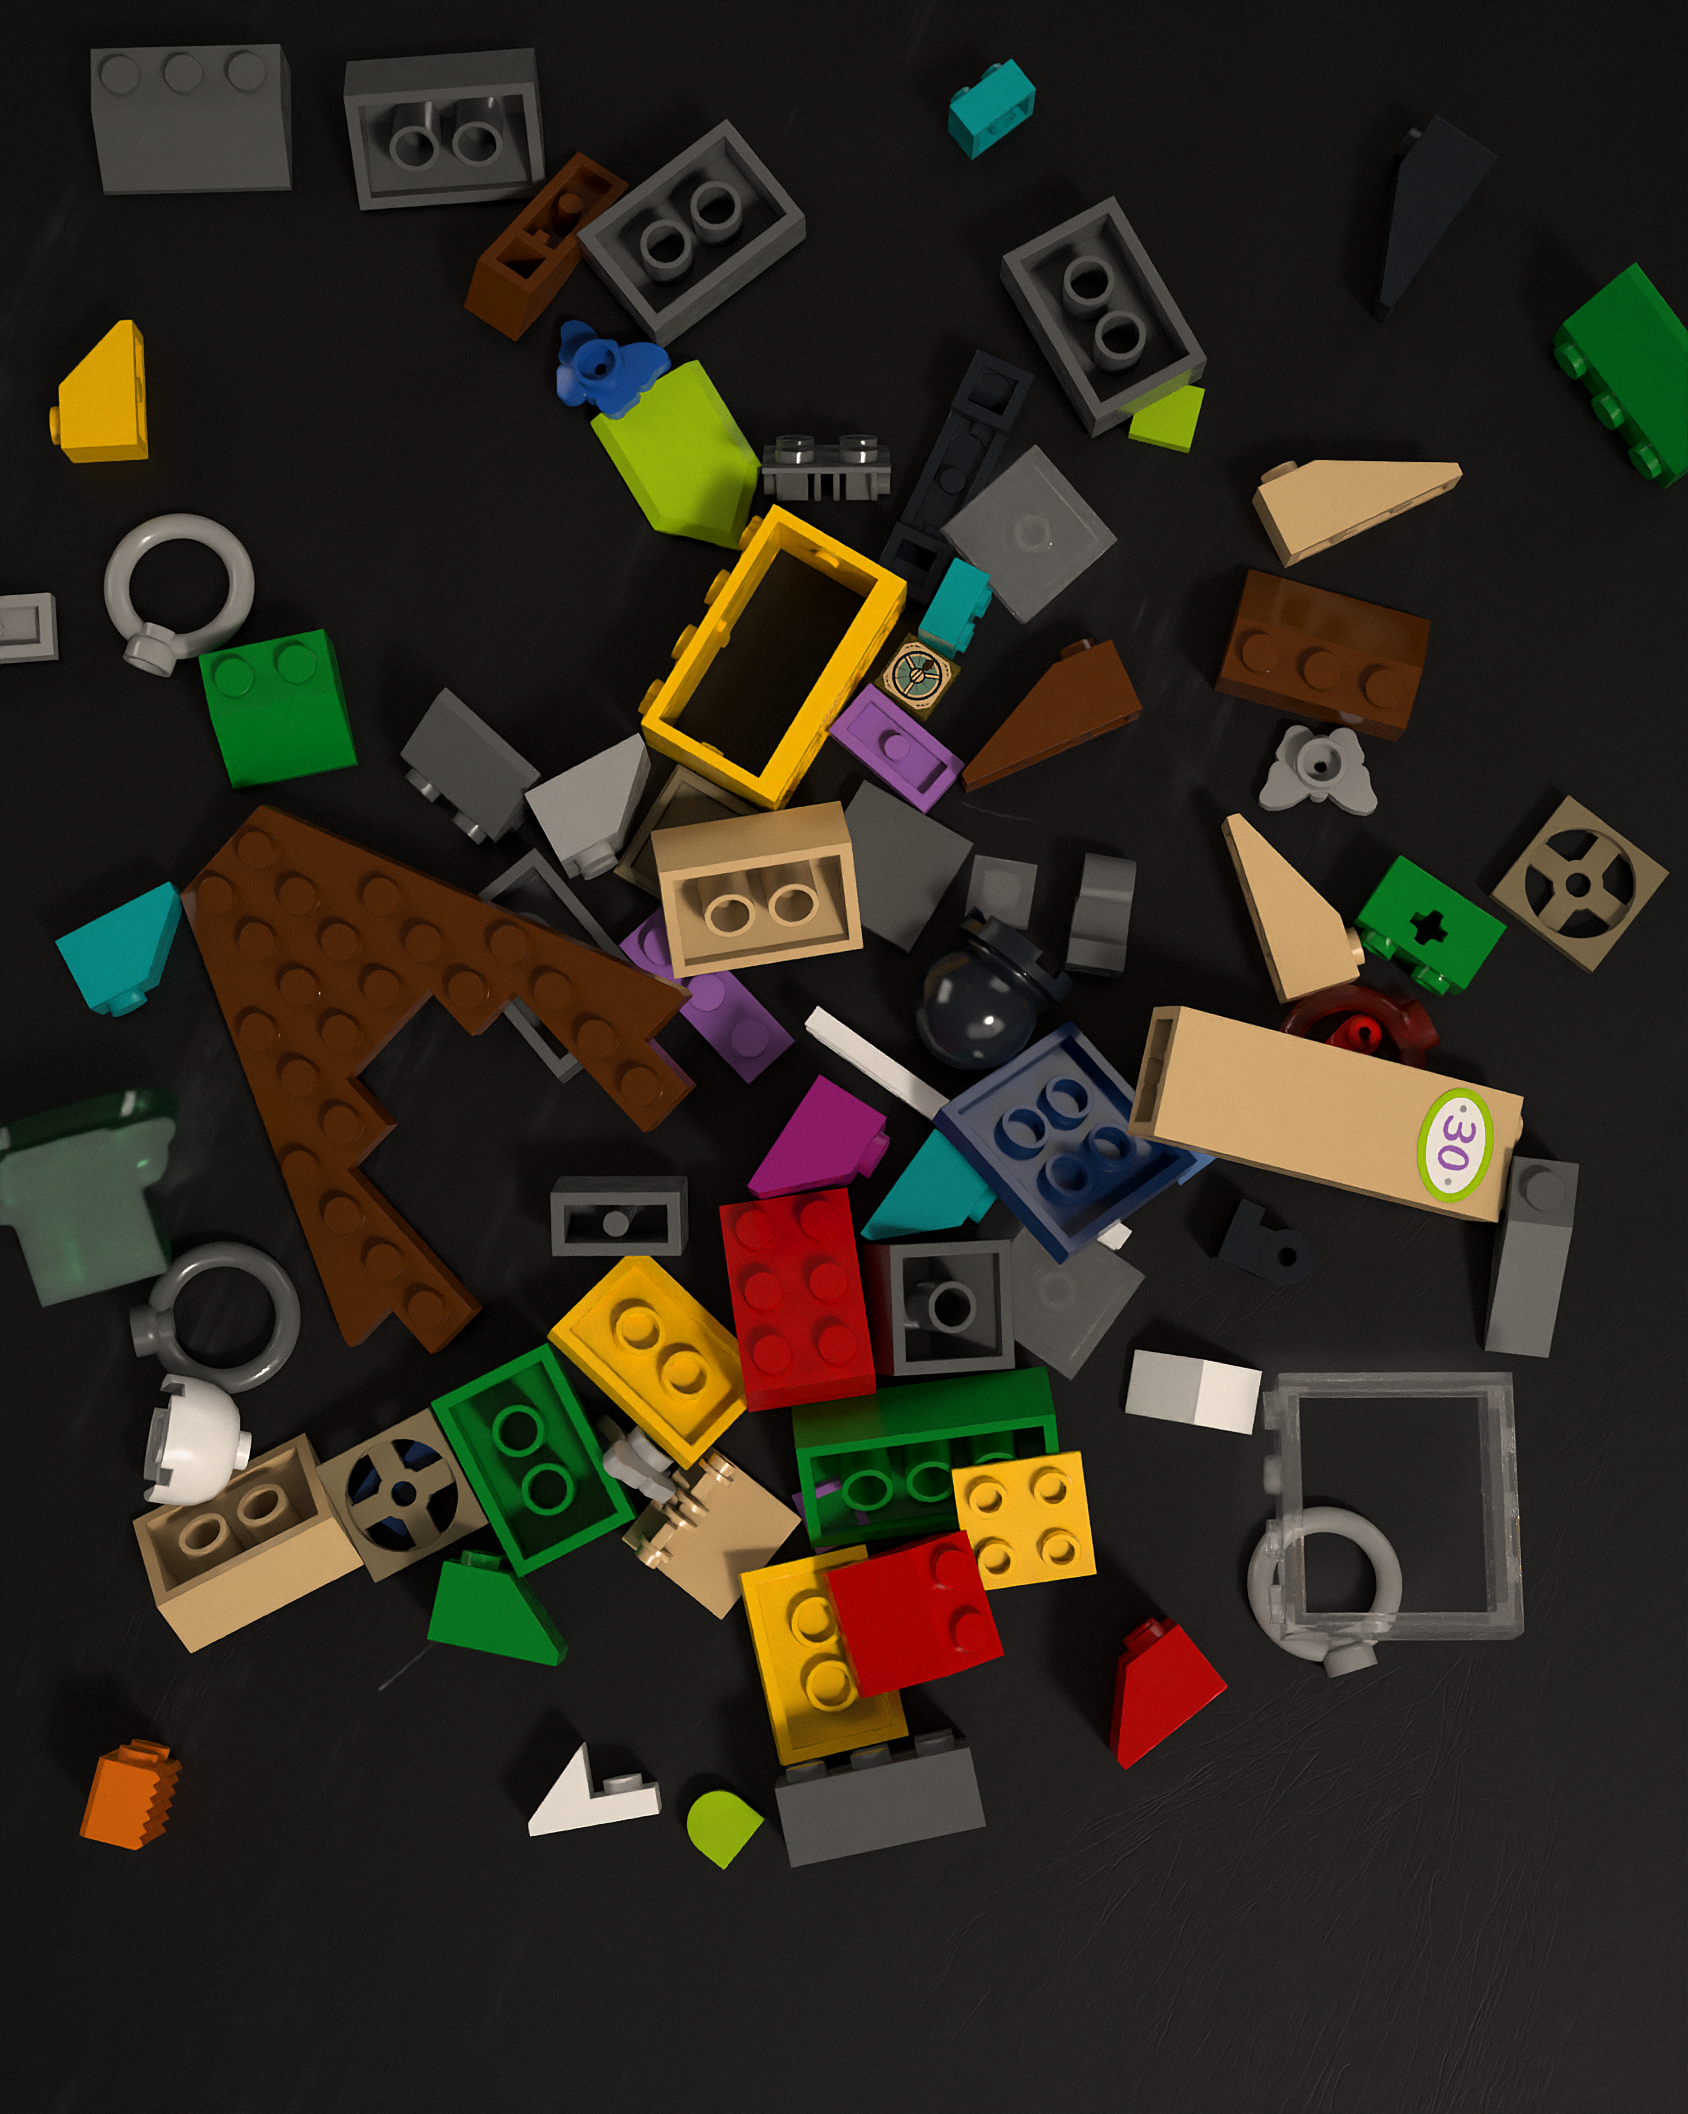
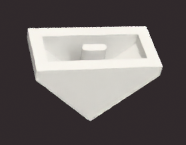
[1124,1349,1262,1435]

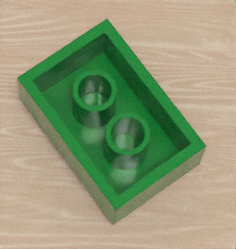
[431,1343,639,1578]

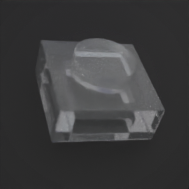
[964,855,1038,930]

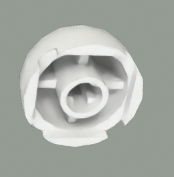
[144,1374,251,1505]

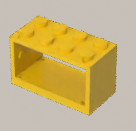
[638,504,907,813]

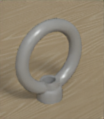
[104,513,255,677]
[1247,1506,1402,1679]

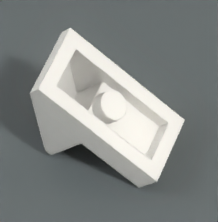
[528,1742,662,1837]

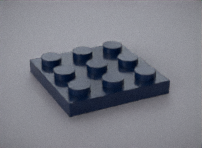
[932,1020,1197,1266]

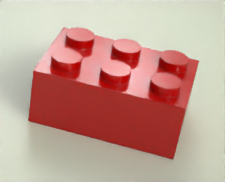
[719,1188,876,1412]

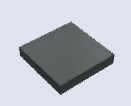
[844,780,974,954]

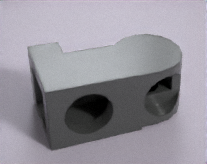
[1063,852,1137,979]

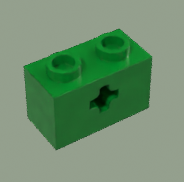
[1350,855,1507,997]

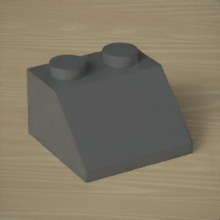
[400,687,545,849]
[862,1239,1015,1376]

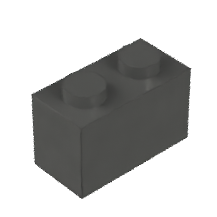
[550,1176,689,1256]

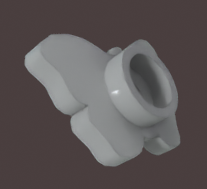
[1258,725,1378,816]
[593,1412,677,1504]

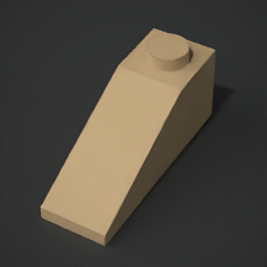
[1252,460,1463,568]
[1221,813,1365,1005]

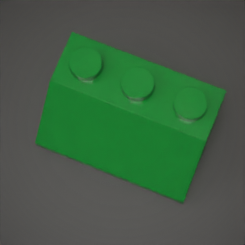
[1552,262,1688,490]

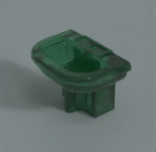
[0,1086,181,1307]

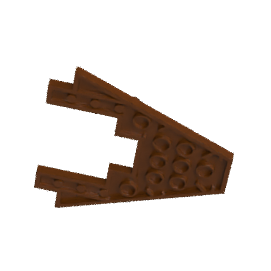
[180,805,697,1354]

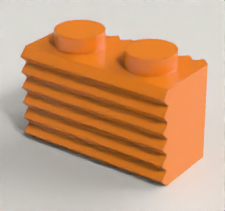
[79,1739,183,1850]

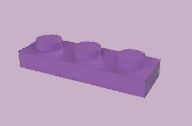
[618,906,795,1086]

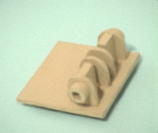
[622,1445,802,1620]

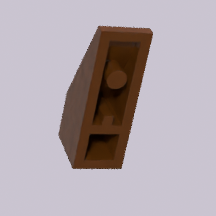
[464,151,630,342]
[960,638,1142,794]

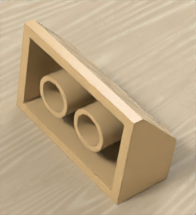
[650,801,863,979]
[132,1433,365,1653]

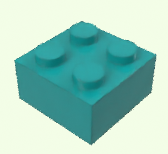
[948,58,1036,161]
[918,557,994,660]

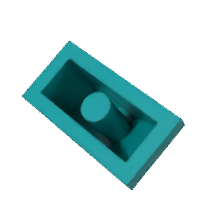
[55,881,184,1017]
[860,1128,998,1243]

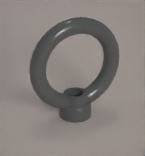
[129,1241,301,1394]

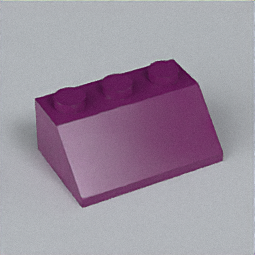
[747,1074,890,1200]

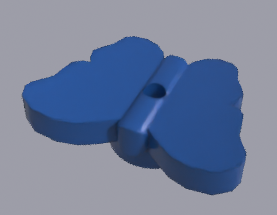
[556,320,671,420]

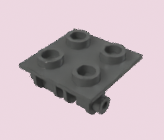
[762,435,891,501]

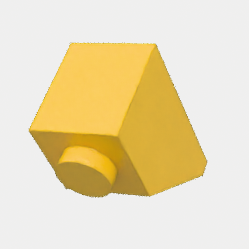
[50,320,148,463]

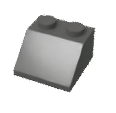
[524,733,651,880]

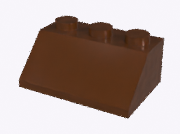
[1214,569,1431,742]

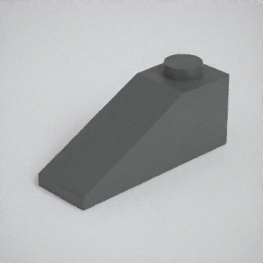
[1483,1156,1579,1358]

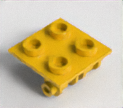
[951,1450,1097,1590]

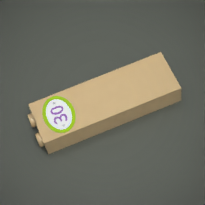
[1126,1006,1524,1223]

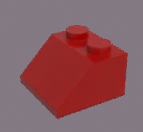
[821,1530,1005,1698]
[1109,1617,1228,1770]

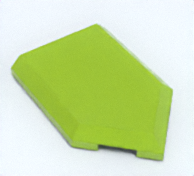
[590,360,762,552]

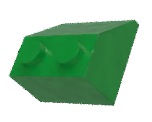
[198,629,358,791]
[427,1547,569,1667]

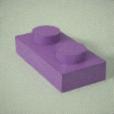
[828,683,966,815]

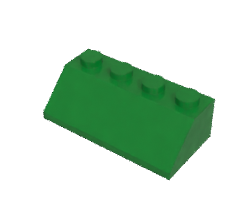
[791,1366,1059,1549]

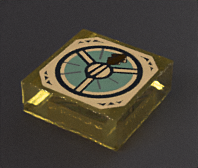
[873,632,961,723]

